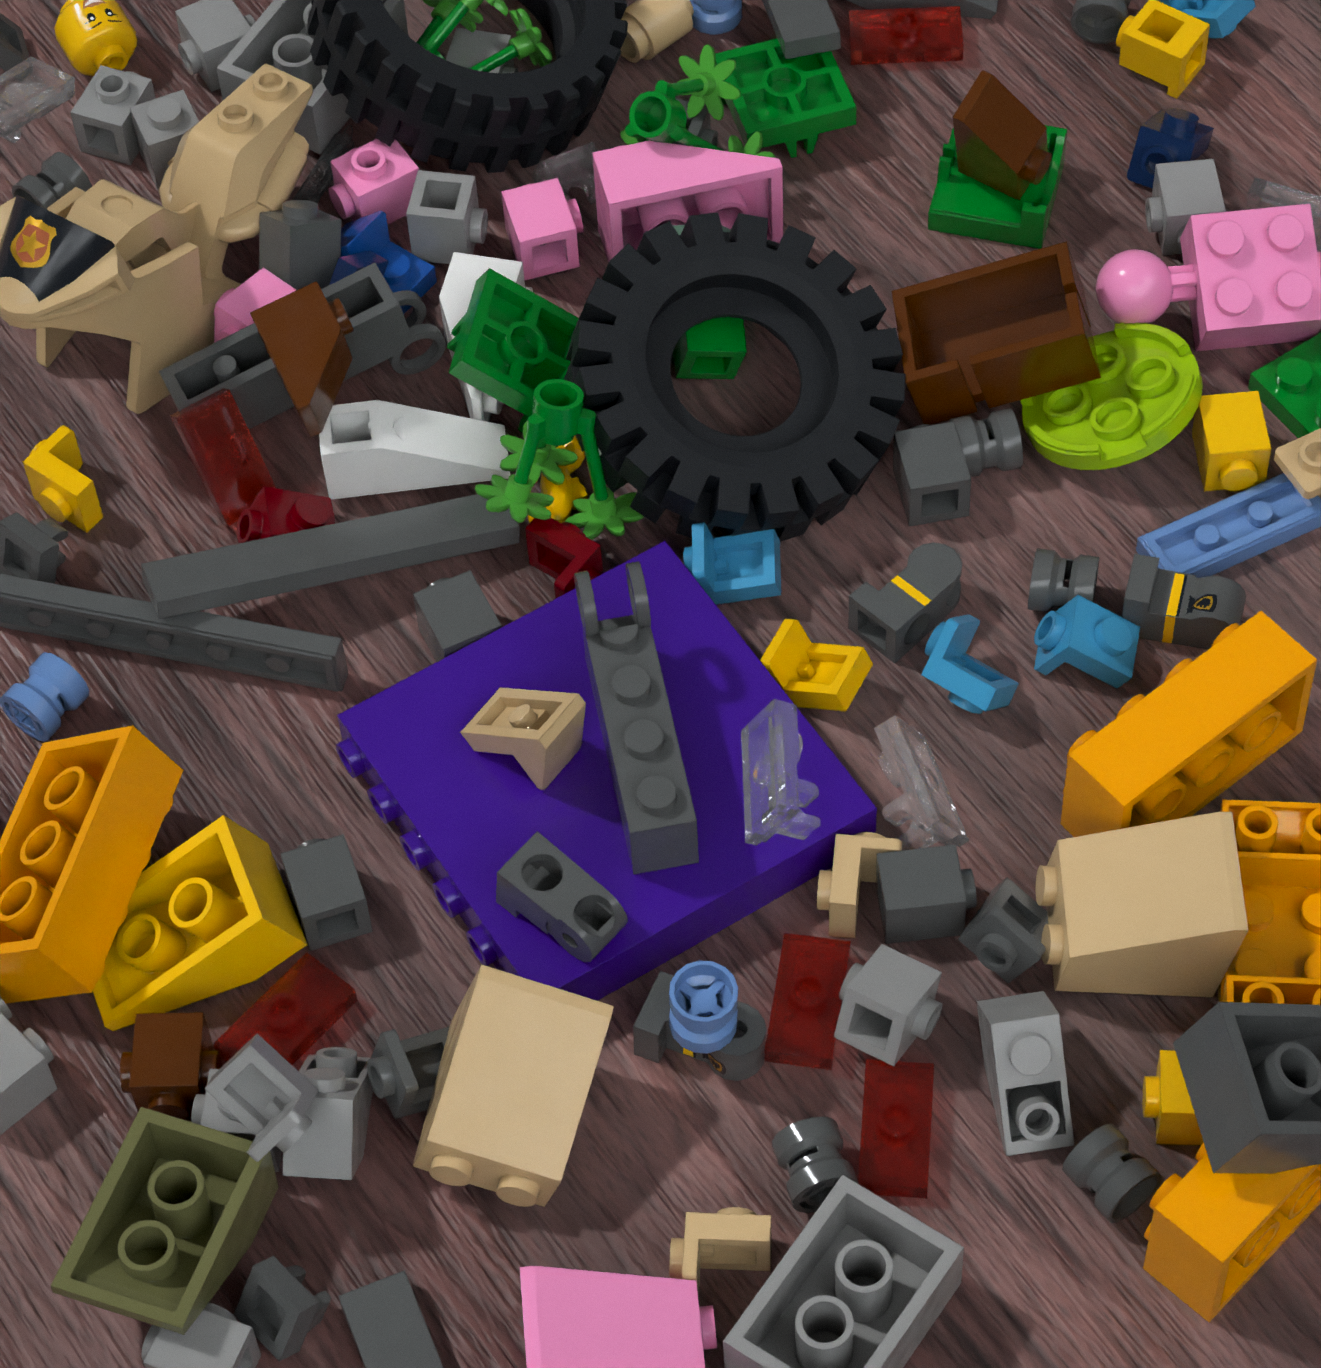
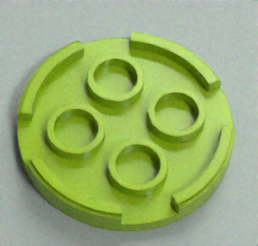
[1020,323,1203,470]

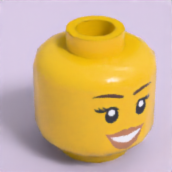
[54,0,137,76]

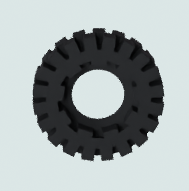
[564,213,906,542]

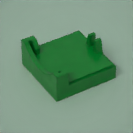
[715,38,857,158]
[928,125,1067,249]
[447,268,579,433]

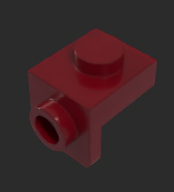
[237,486,335,543]
[525,517,603,599]

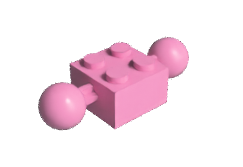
[1096,204,1321,352]

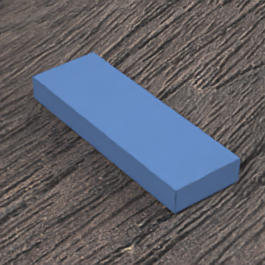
[1136,473,1321,578]

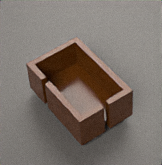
[891,241,1101,425]

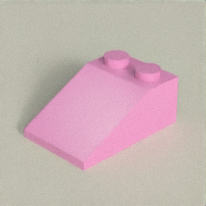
[592,140,783,262]

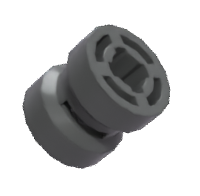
[1071,0,1131,44]
[12,152,92,209]
[949,408,1023,477]
[1028,548,1100,612]
[772,1116,859,1213]
[1062,1123,1162,1223]

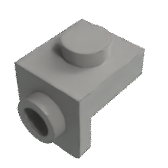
[204,1034,319,1162]

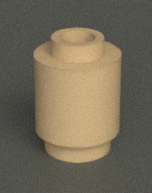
[621,0,694,63]

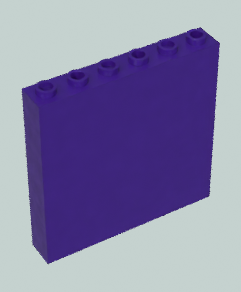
[336,541,877,1001]

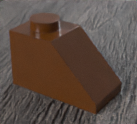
[953,70,1052,201]
[250,281,354,438]

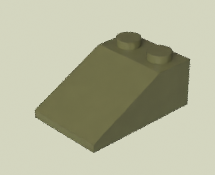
[51,1107,279,1335]

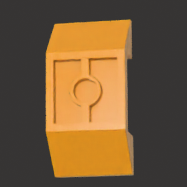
[1218,799,1321,1005]

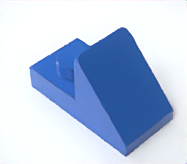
[341,211,437,314]

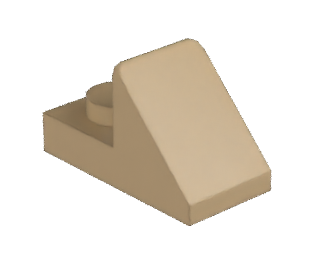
[460,688,586,790]

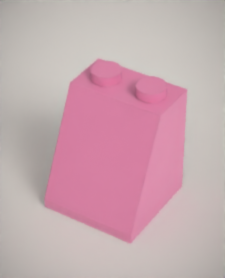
[520,1266,717,1368]

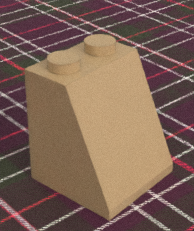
[1035,811,1248,997]
[412,964,614,1207]

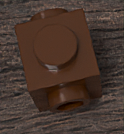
[120,1012,222,1120]

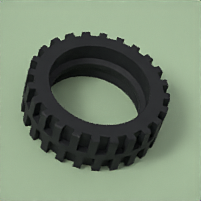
[307,0,628,173]

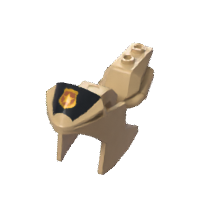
[0,63,313,414]

